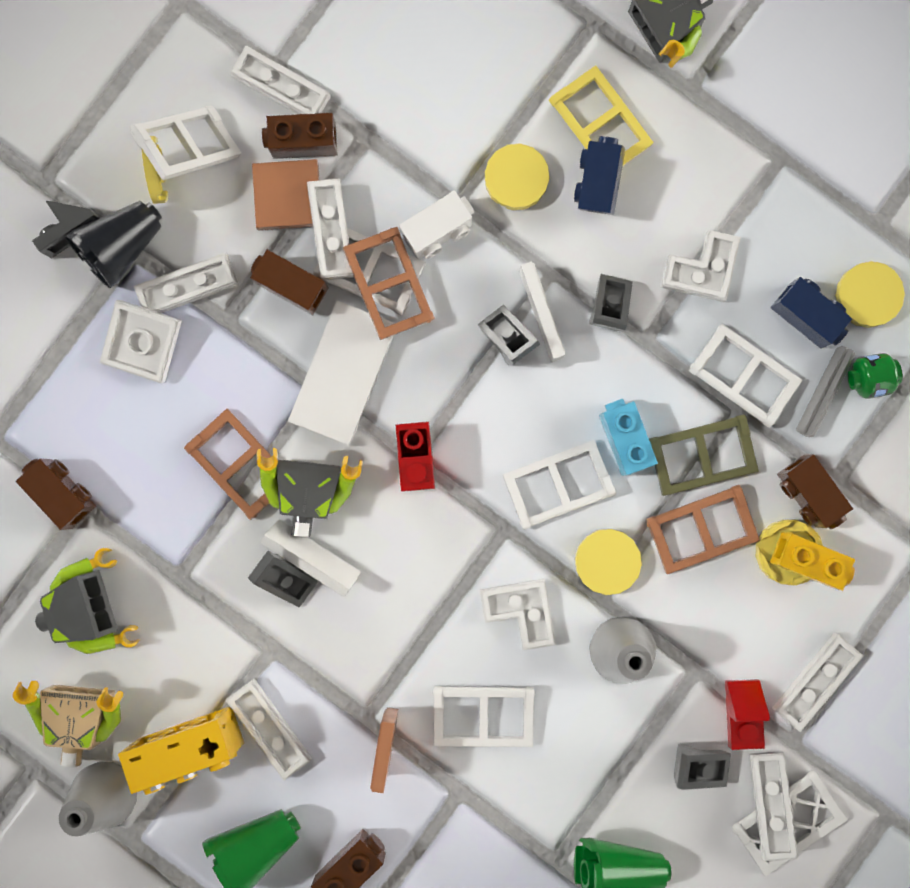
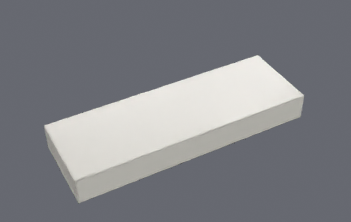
[230,46,331,114]
[307,178,354,281]
[134,253,239,313]
[519,261,566,363]
[260,519,361,597]
[772,633,864,732]
[226,679,312,780]
[749,752,799,861]

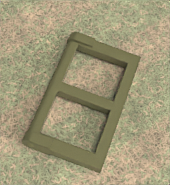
[649,414,759,496]

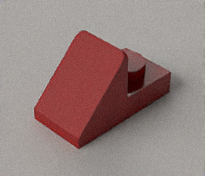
[725,679,770,750]

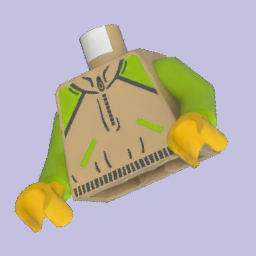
[12,681,124,767]

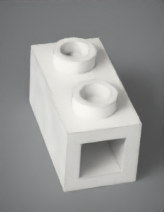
[399,190,474,259]

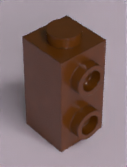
[262,113,338,159]
[250,249,329,316]
[777,454,853,530]
[15,458,96,530]
[311,829,386,888]

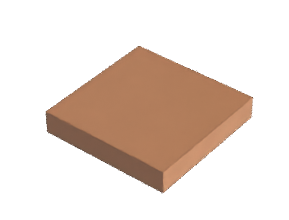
[252,159,319,231]
[370,707,399,793]

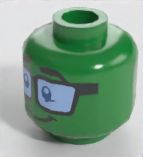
[847,353,903,399]

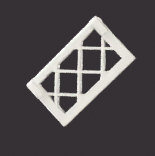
[731,770,847,877]

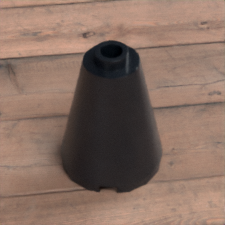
[65,201,162,288]

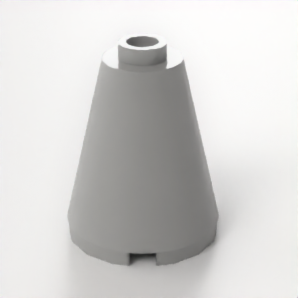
[589,617,656,684]
[59,761,137,836]

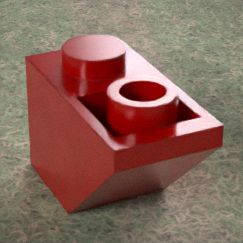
[395,422,436,492]

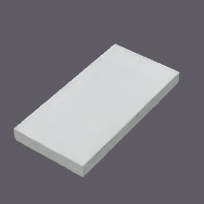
[288,300,395,446]

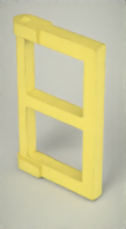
[549,65,654,166]

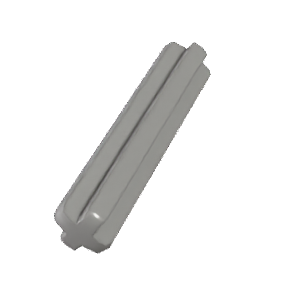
[796,346,855,437]

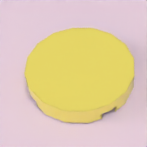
[142,136,168,204]
[484,144,550,211]
[835,261,905,328]
[755,519,823,585]
[575,529,642,595]

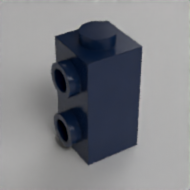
[574,136,626,215]
[770,277,852,349]

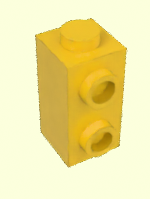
[770,532,855,591]

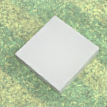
[100,300,182,383]

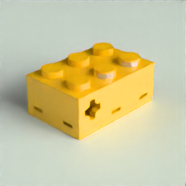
[118,706,244,795]

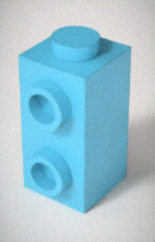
[599,399,658,476]

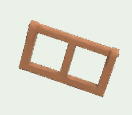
[343,227,435,340]
[184,409,277,520]
[646,485,760,575]

